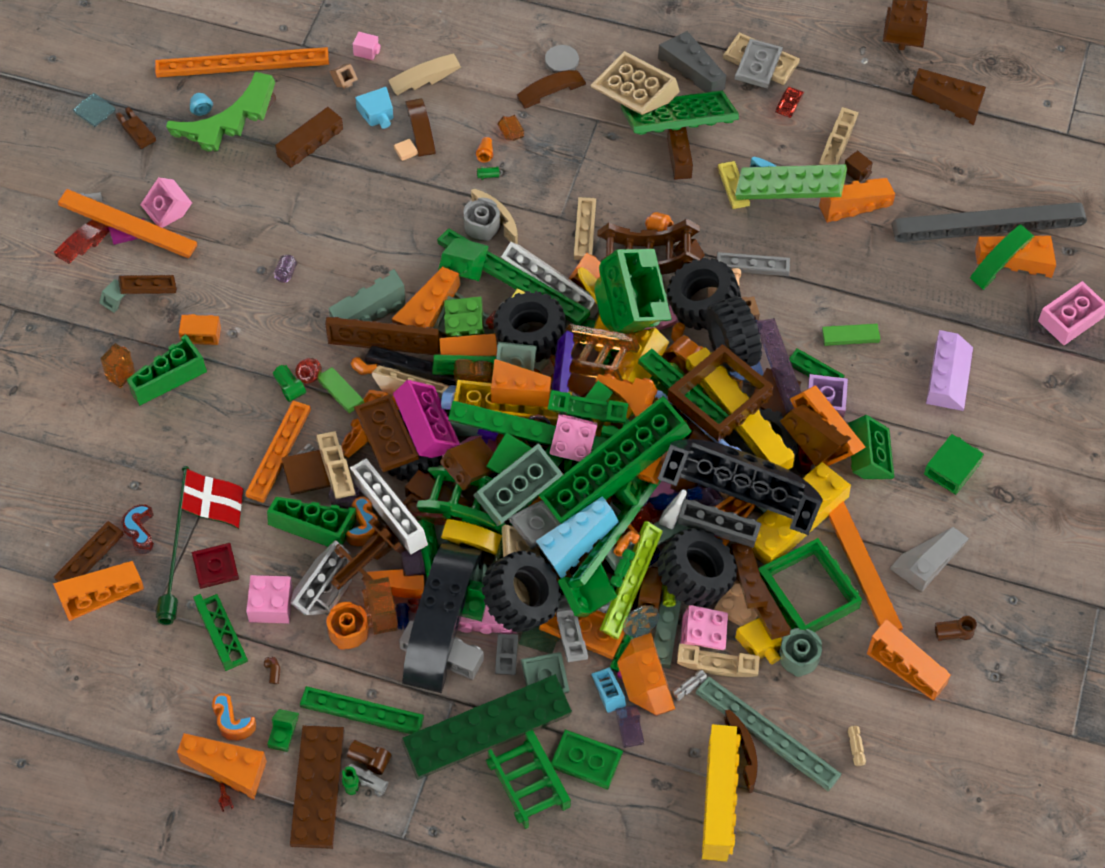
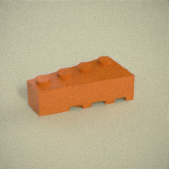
[819,178,895,223]
[975,236,1056,278]
[392,267,461,328]
[790,385,865,466]
[177,733,267,800]

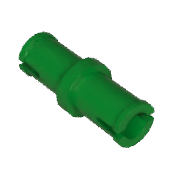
[342,766,359,795]

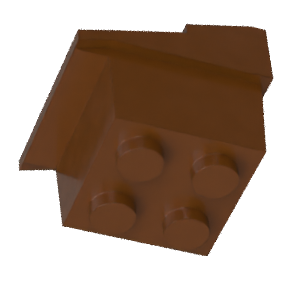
[882,0,928,50]

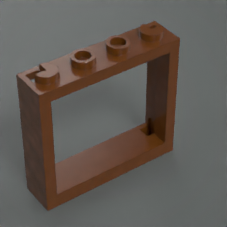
[668,344,773,442]

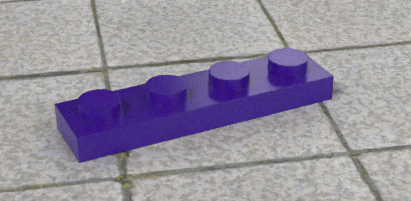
[552,331,574,393]

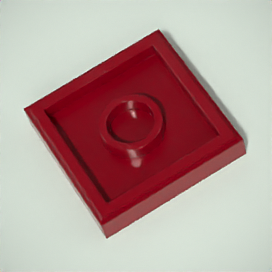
[191,543,239,589]

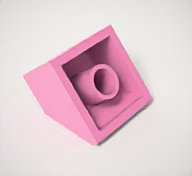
[140,177,192,228]

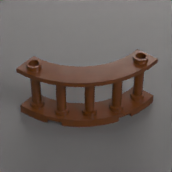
[597,219,700,275]

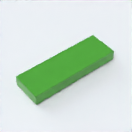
[822,324,880,346]
[317,367,364,414]

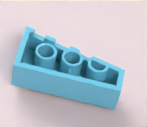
[536,496,619,579]

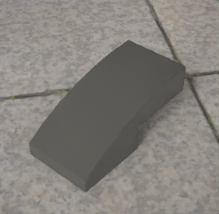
[495,634,518,675]

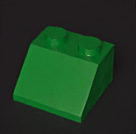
[438,238,489,281]

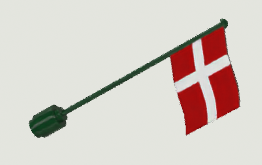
[156,466,243,625]

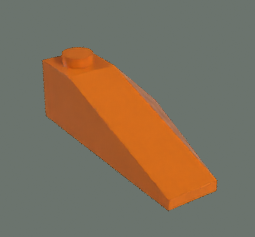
[341,390,399,458]

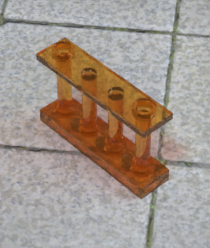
[550,324,640,381]

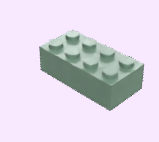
[473,443,563,526]

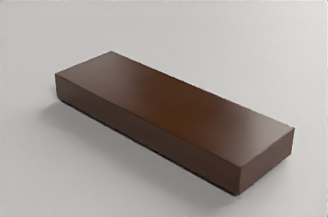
[118,275,177,294]

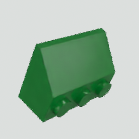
[848,415,895,479]

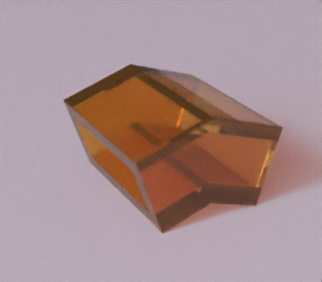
[497,115,524,141]

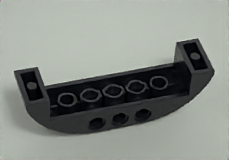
[658,439,823,535]
[402,541,485,693]

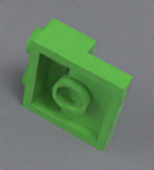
[444,296,485,337]

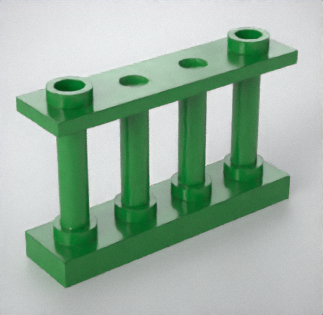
[486,729,571,829]

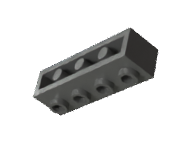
[678,499,761,548]

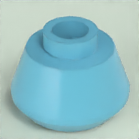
[190,93,213,116]

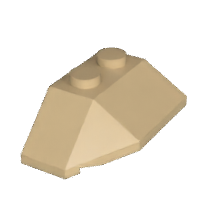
[372,366,449,399]

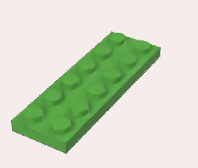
[735,164,847,200]

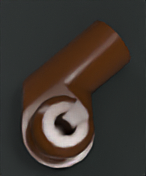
[264,656,281,684]

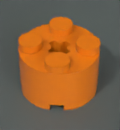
[662,335,703,374]
[326,602,369,650]

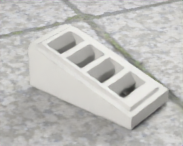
[659,490,687,529]

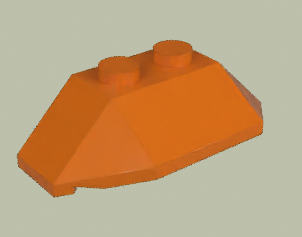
[617,633,676,716]

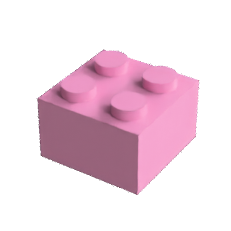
[246,575,293,623]

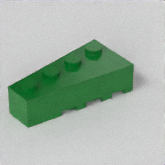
[127,334,207,406]
[267,497,356,547]

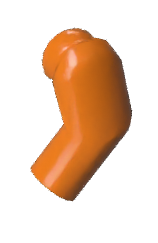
[671,322,685,342]

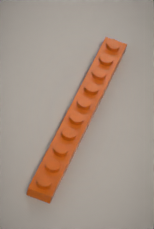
[155,47,329,78]

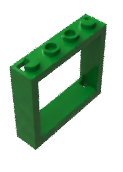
[758,538,862,632]

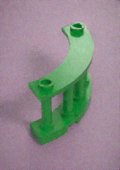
[416,465,532,535]

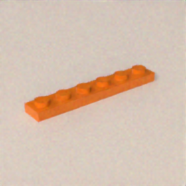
[245,401,311,503]

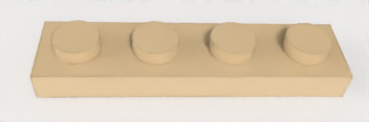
[574,197,596,260]

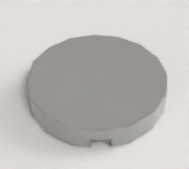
[545,45,579,73]

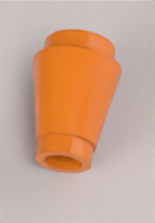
[476,137,493,163]

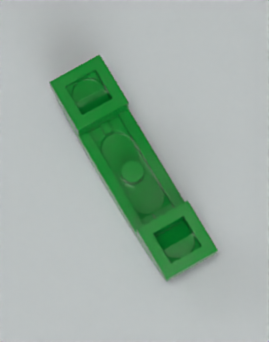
[970,224,1035,290]
[548,390,629,423]

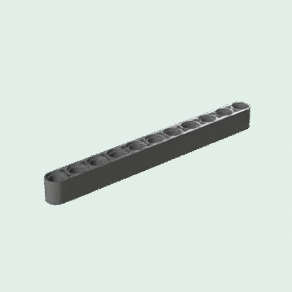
[891,202,1087,242]

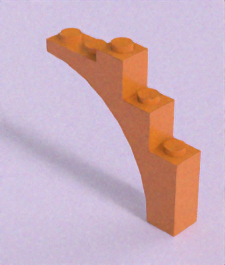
[595,374,668,485]

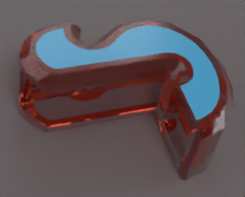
[121,504,154,554]

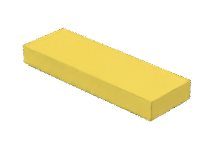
[717,161,750,209]

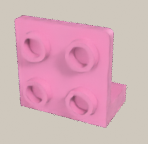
[550,413,597,462]
[680,605,728,650]

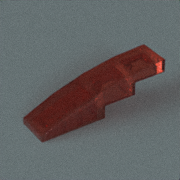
[54,219,110,264]

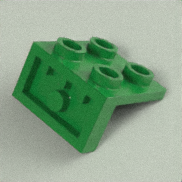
[558,564,617,617]

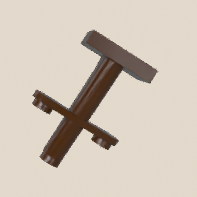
[330,517,407,590]

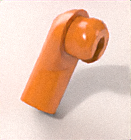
[351,357,377,375]
[613,531,640,556]

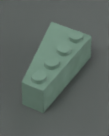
[328,269,406,321]

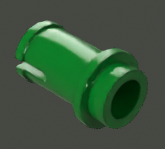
[477,166,499,180]

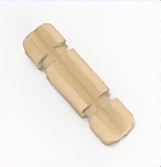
[848,726,866,766]

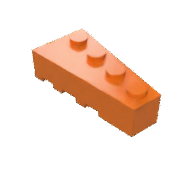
[53,561,144,621]
[867,619,951,701]

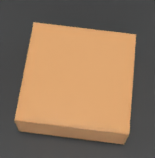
[394,139,418,161]

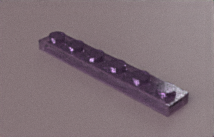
[756,318,801,414]

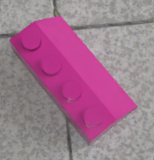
[393,380,460,458]

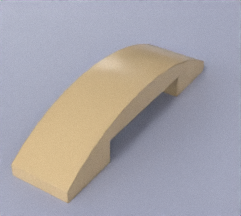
[471,189,518,244]
[677,643,760,677]

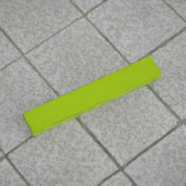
[600,522,663,639]

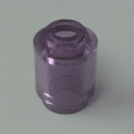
[274,255,297,283]

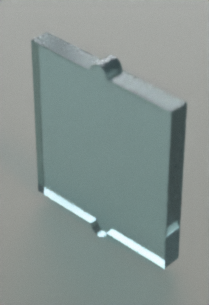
[73,93,116,127]

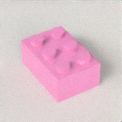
[1038,281,1105,345]

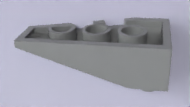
[890,527,969,592]

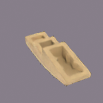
[389,53,461,96]
[819,107,859,165]
[316,431,355,499]

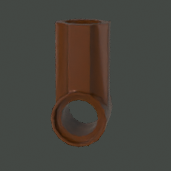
[934,616,977,641]
[347,740,392,775]

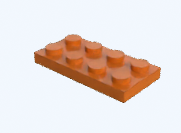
[539,610,629,660]

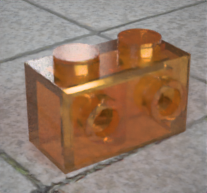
[100,343,135,388]

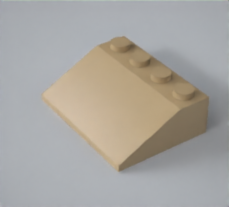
[591,51,680,115]

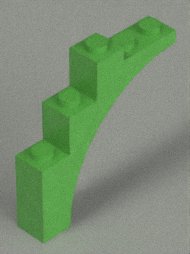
[166,72,275,152]

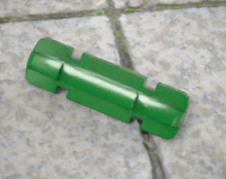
[610,549,635,588]
[610,634,634,672]

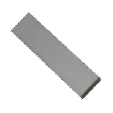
[717,252,790,276]

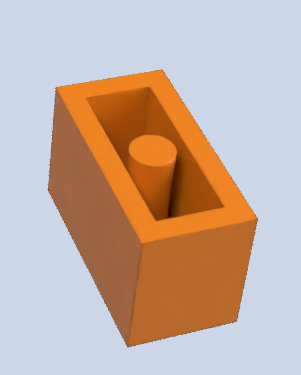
[179,314,221,345]

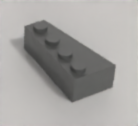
[658,31,727,92]

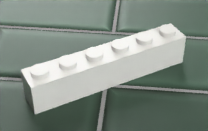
[501,242,599,318]
[350,459,428,554]

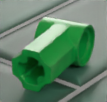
[273,365,306,402]

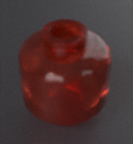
[295,358,322,384]

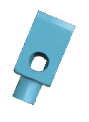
[355,87,394,129]

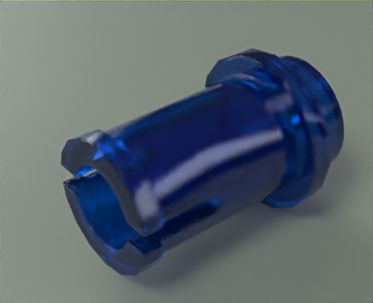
[394,603,410,630]

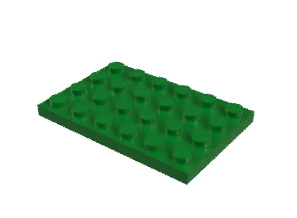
[621,90,739,135]

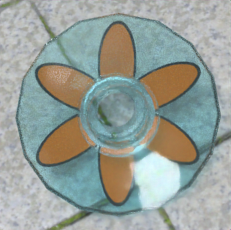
[623,605,660,637]

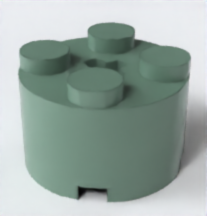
[779,628,822,677]

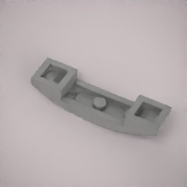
[556,595,588,662]

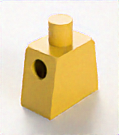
[735,618,782,664]

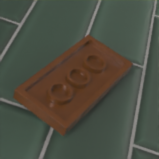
[354,394,419,472]

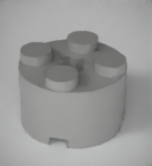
[463,198,500,241]

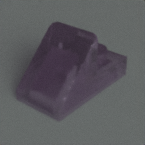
[615,705,644,748]

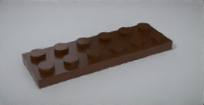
[325,317,440,355]
[290,725,345,849]

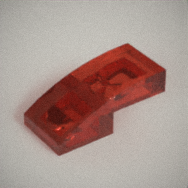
[775,86,804,118]

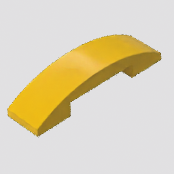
[441,519,503,560]

